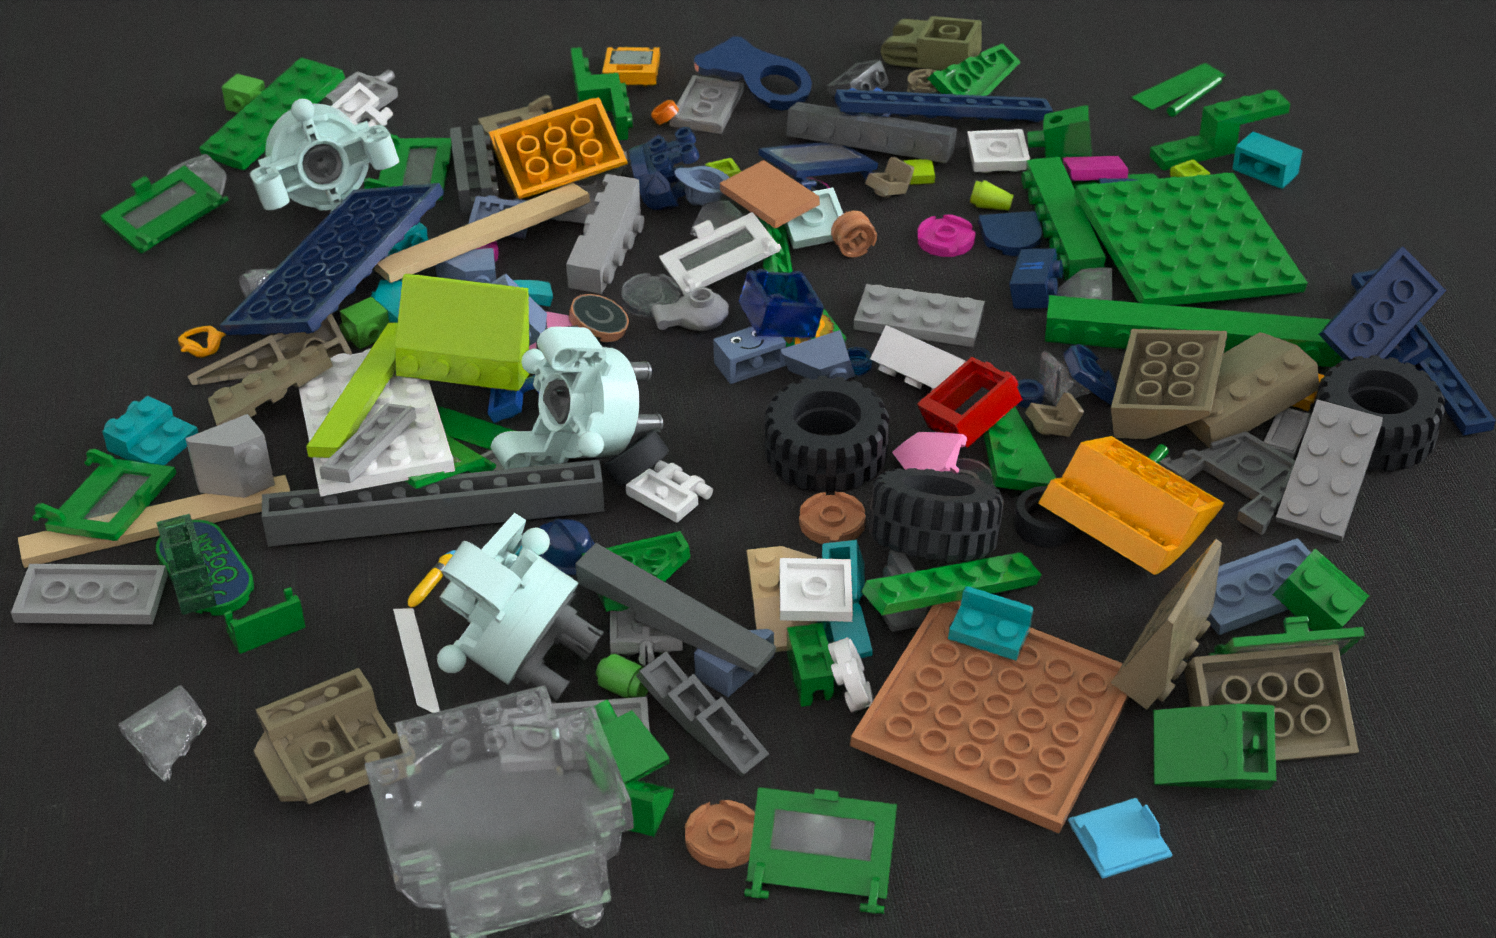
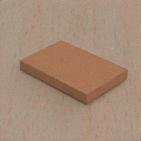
[720,160,820,228]

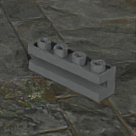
[450,125,499,214]

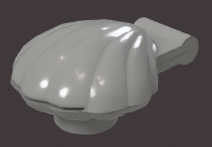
[651,287,729,331]

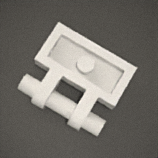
[331,82,393,127]
[626,460,713,523]

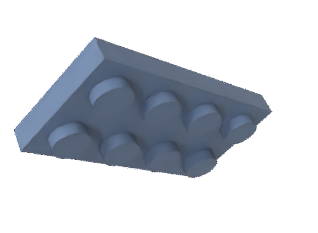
[1206,538,1311,635]

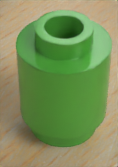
[596,653,648,698]

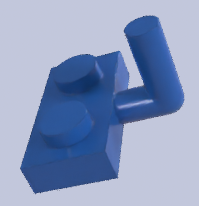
[488,375,539,423]

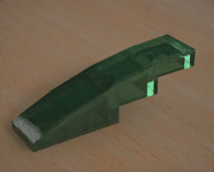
[156,514,217,615]

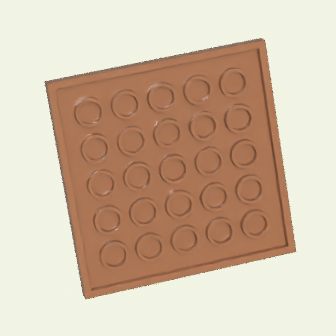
[850,600,1129,833]

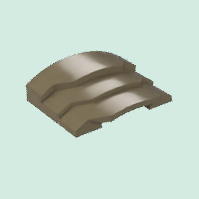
[254,668,418,804]

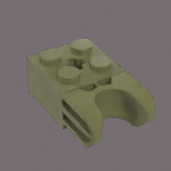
[881,16,982,71]

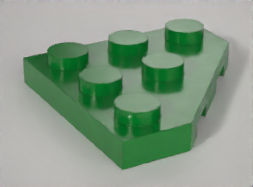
[582,531,690,612]

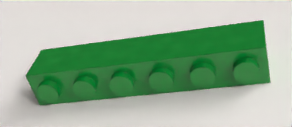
[1021,157,1105,284]

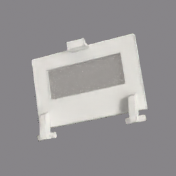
[659,212,781,295]

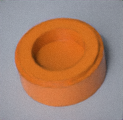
[651,100,679,125]

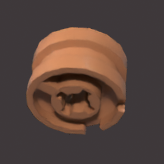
[831,211,877,258]

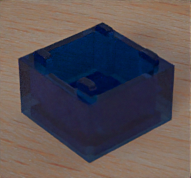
[739,269,824,338]

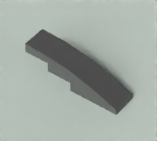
[636,652,769,777]

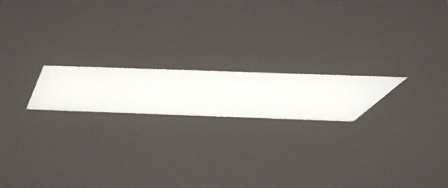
[393,608,441,717]

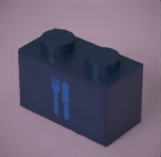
[1009,248,1063,309]

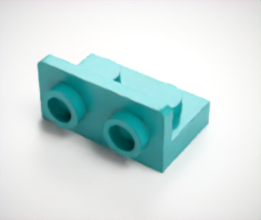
[948,586,1033,661]

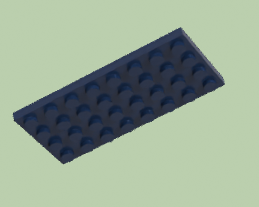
[219,183,444,336]

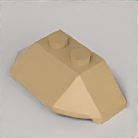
[746,546,817,652]

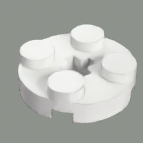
[828,637,874,713]

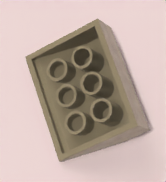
[1111,329,1227,439]
[1186,332,1319,448]
[1111,539,1222,709]
[1184,644,1359,761]

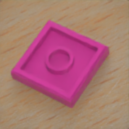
[1063,156,1128,181]

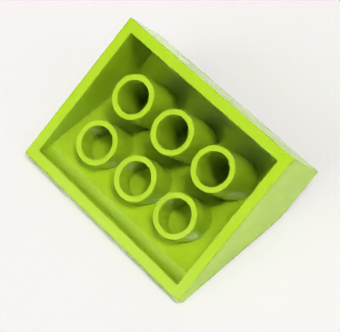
[395,274,529,391]

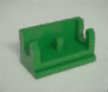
[224,587,306,654]
[787,623,835,707]

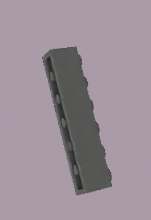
[786,102,957,163]

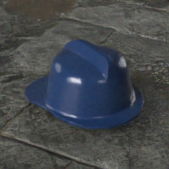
[539,519,595,575]

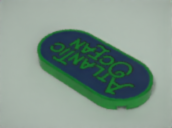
[156,520,254,616]

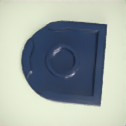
[978,211,1042,256]
[1064,344,1117,405]

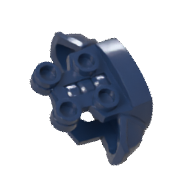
[629,127,700,210]

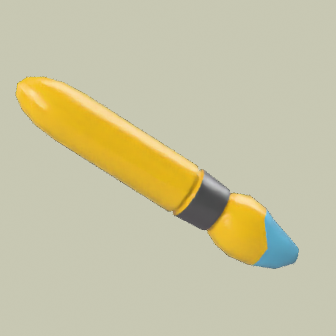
[408,550,456,608]

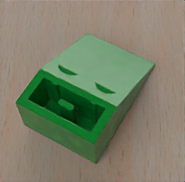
[1153,704,1276,790]

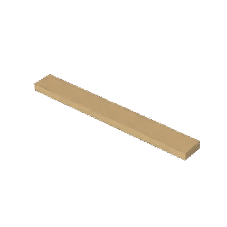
[375,183,590,283]
[18,475,290,568]

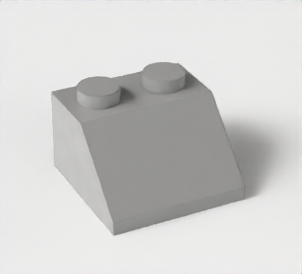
[185,414,275,498]

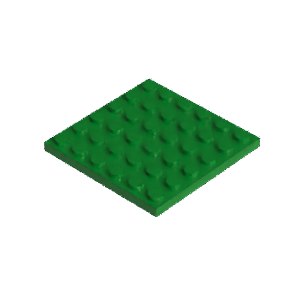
[1074,173,1308,305]

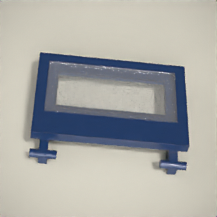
[758,142,878,191]

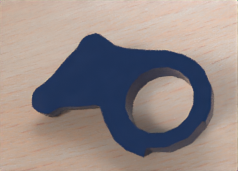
[694,36,812,110]

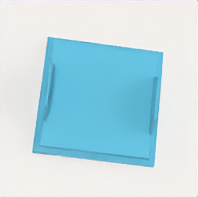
[1068,798,1172,879]

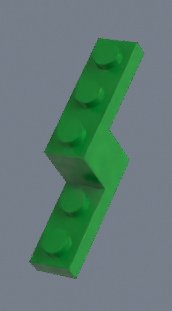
[571,48,633,140]
[1149,89,1290,171]

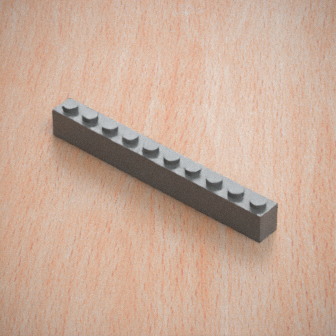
[262,460,605,547]

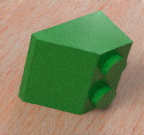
[1272,549,1369,631]

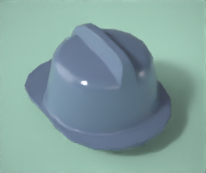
[674,166,729,206]

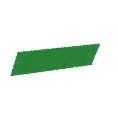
[1131,63,1226,110]
[437,405,514,450]

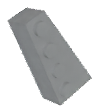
[566,174,644,294]

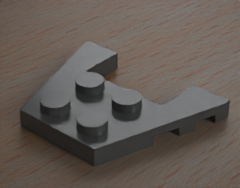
[1159,431,1295,535]

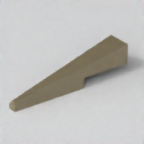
[188,314,352,385]

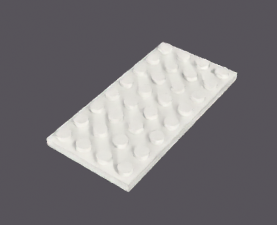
[299,348,455,497]

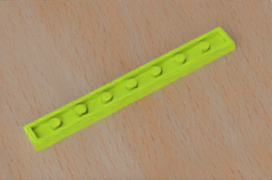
[306,323,398,458]

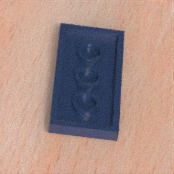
[1318,246,1446,361]

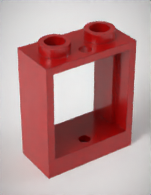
[917,357,1023,448]

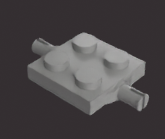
[322,70,398,121]
[610,607,683,666]

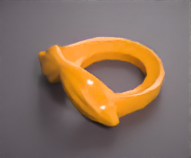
[178,326,226,358]

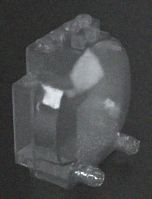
[365,685,634,938]

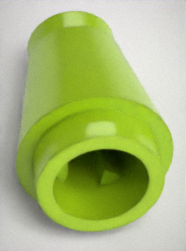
[970,180,1014,211]

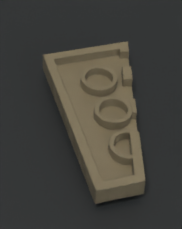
[208,343,333,426]

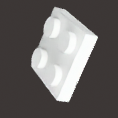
[967,129,1030,173]
[780,558,853,622]

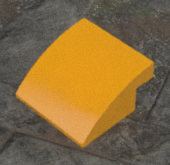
[489,98,628,200]
[1038,436,1224,575]

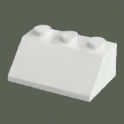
[870,325,966,391]

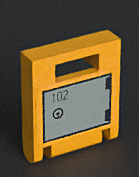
[602,47,660,87]

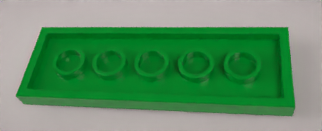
[199,57,345,171]

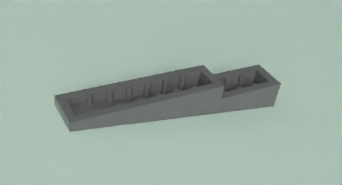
[575,543,776,675]

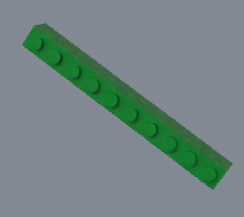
[1045,295,1344,367]

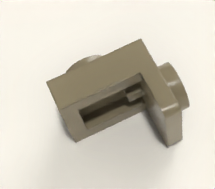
[865,157,914,198]
[1025,393,1084,437]

